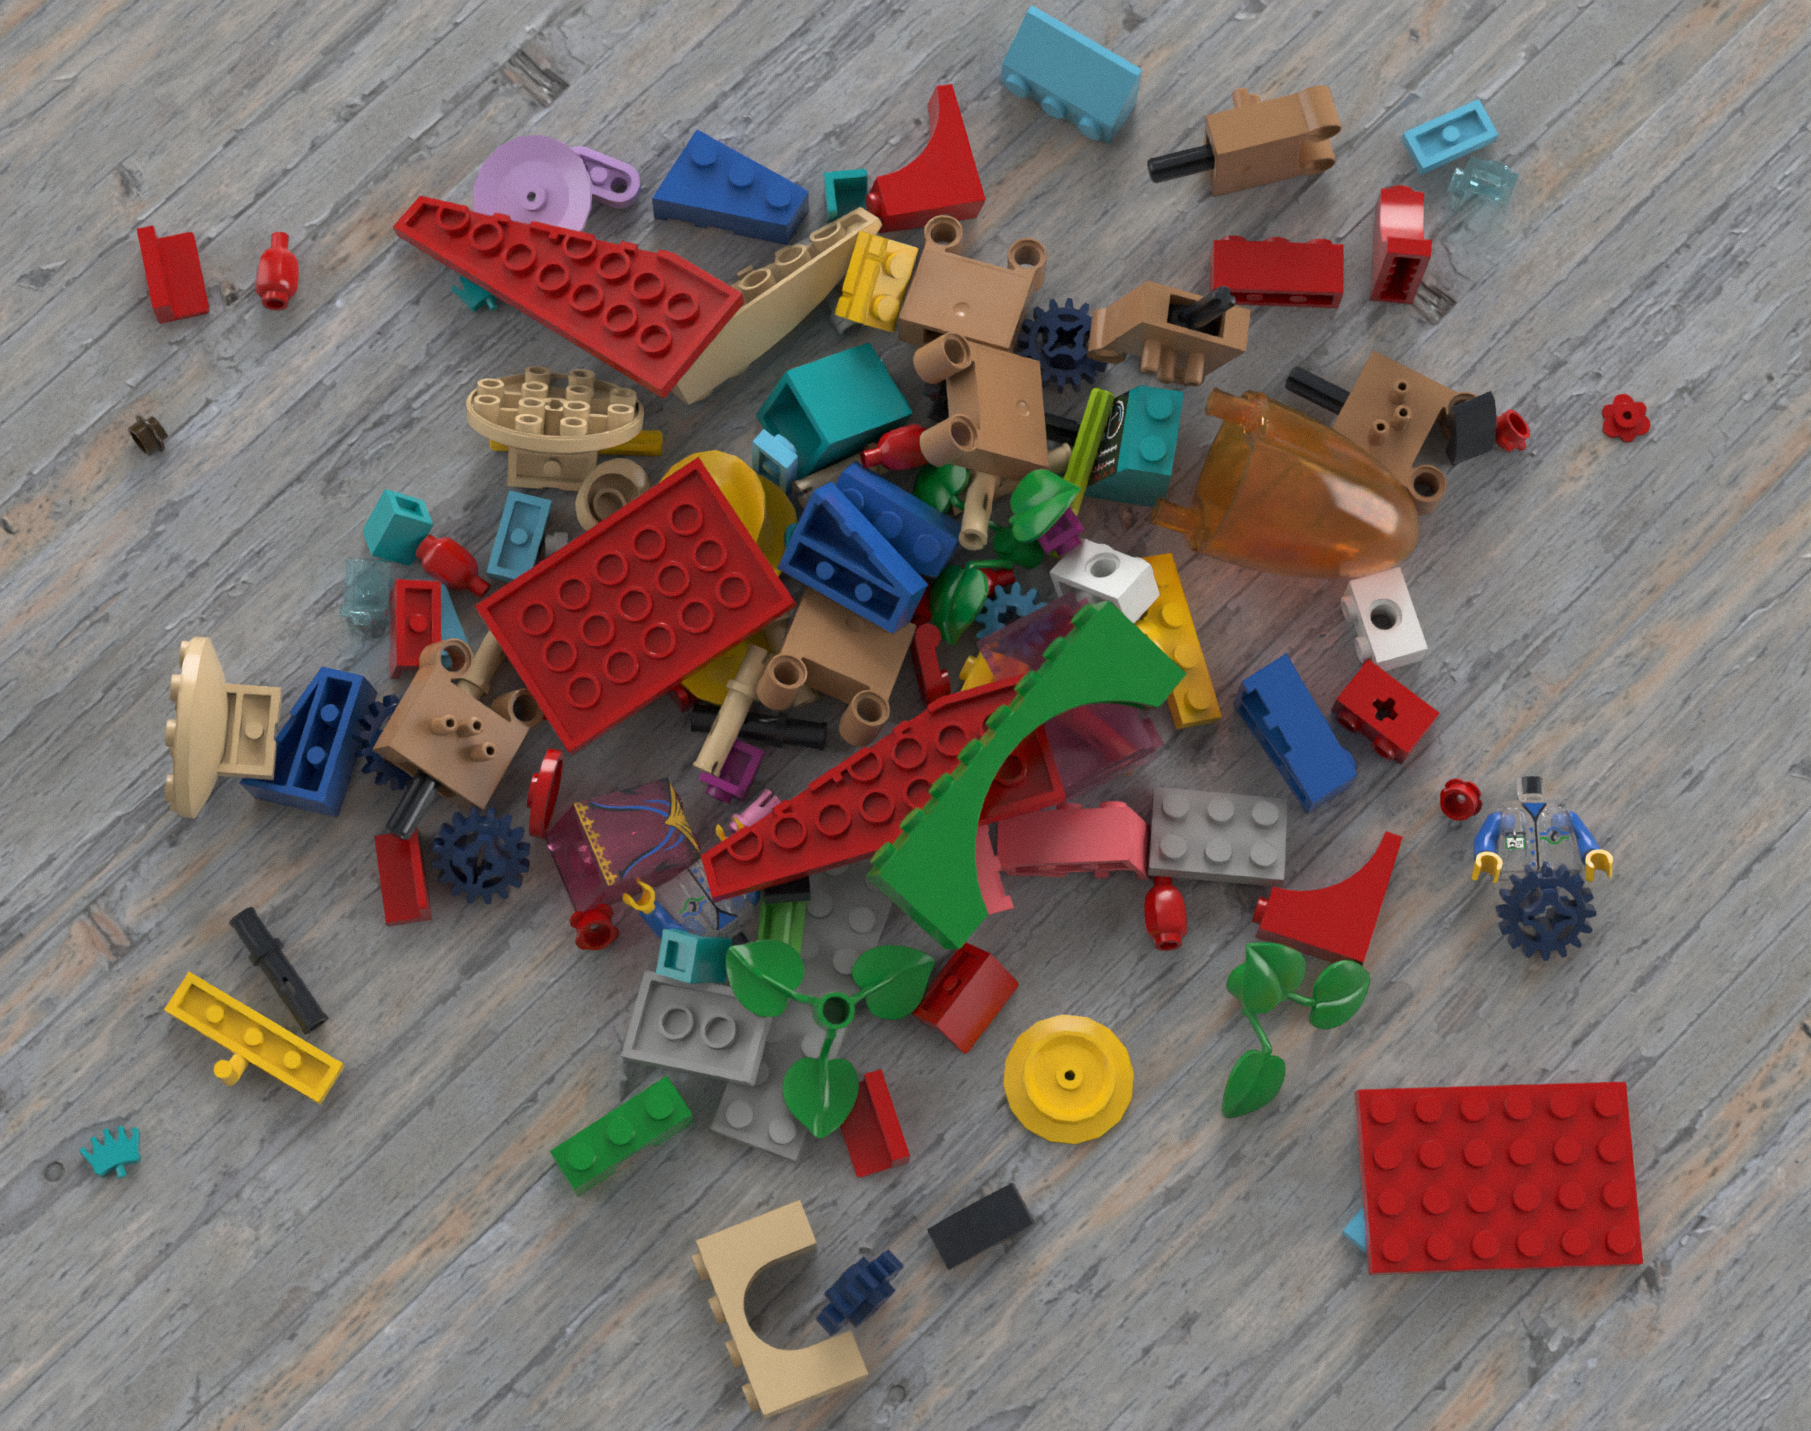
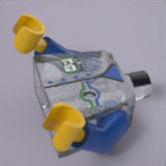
[1471,776,1613,884]
[623,817,760,946]

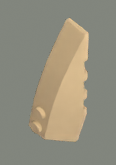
[671,207,882,405]

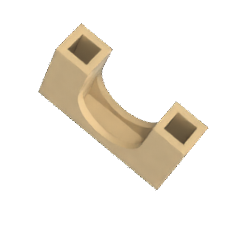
[691,1200,868,1420]

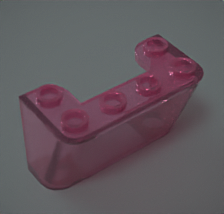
[976,591,1165,804]

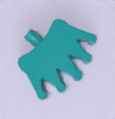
[451,275,498,312]
[80,1126,141,1179]

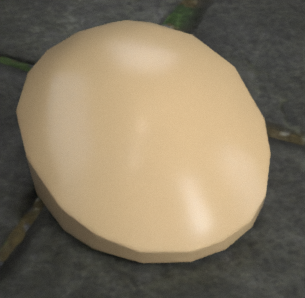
[575,458,650,531]

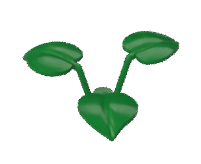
[913,463,1081,646]
[726,939,935,1138]
[1222,943,1370,1118]

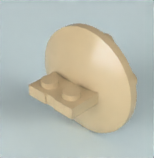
[466,366,644,491]
[165,636,282,819]

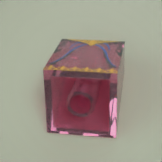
[545,777,701,912]

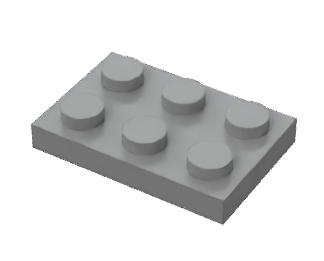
[1148,787,1288,887]
[621,970,772,1087]

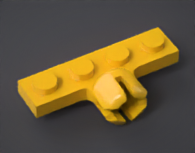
[1134,553,1222,730]

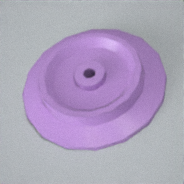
[473,135,592,231]

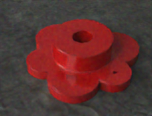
[1601,394,1651,443]

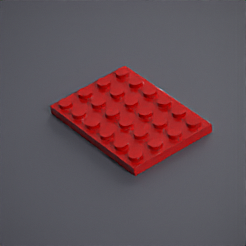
[475,457,797,755]
[1354,1081,1643,1275]

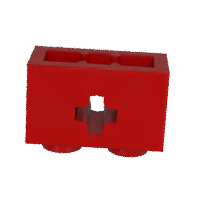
[1331,659,1439,765]

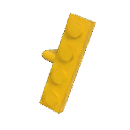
[164,972,345,1105]

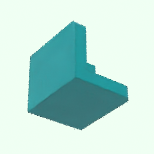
[824,169,868,224]
[363,489,434,566]
[656,929,732,984]

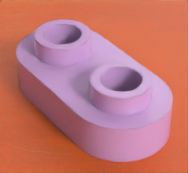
[571,146,641,209]

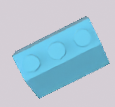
[1001,5,1142,145]

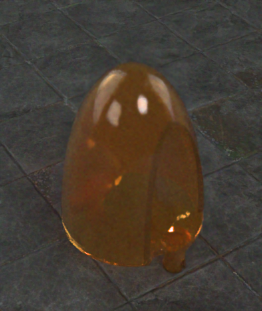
[1150,387,1421,580]

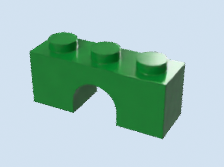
[550,1076,694,1197]

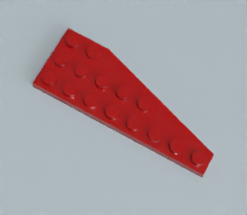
[393,195,745,399]
[701,672,1066,903]

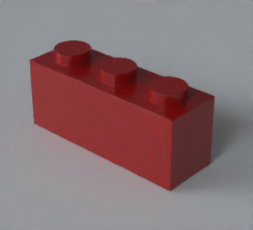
[1209,235,1344,308]

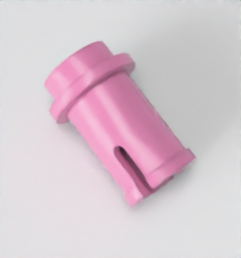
[727,789,781,834]

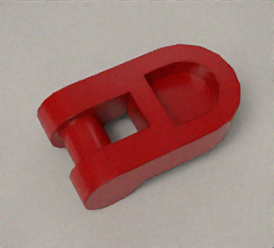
[910,624,951,708]

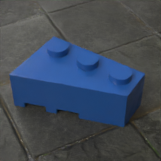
[652,129,809,245]
[835,461,962,577]
[777,481,928,634]
[1233,653,1357,814]
[240,666,378,818]

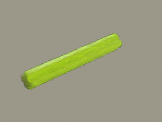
[1046,388,1114,558]

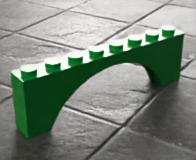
[865,600,1186,950]

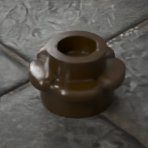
[128,415,168,457]

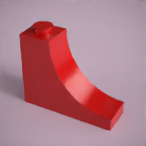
[865,84,986,234]
[1369,185,1432,304]
[1251,831,1403,966]

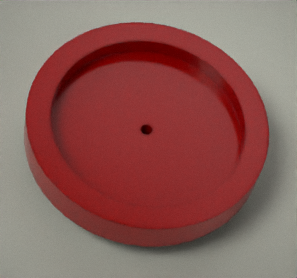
[527,748,564,839]

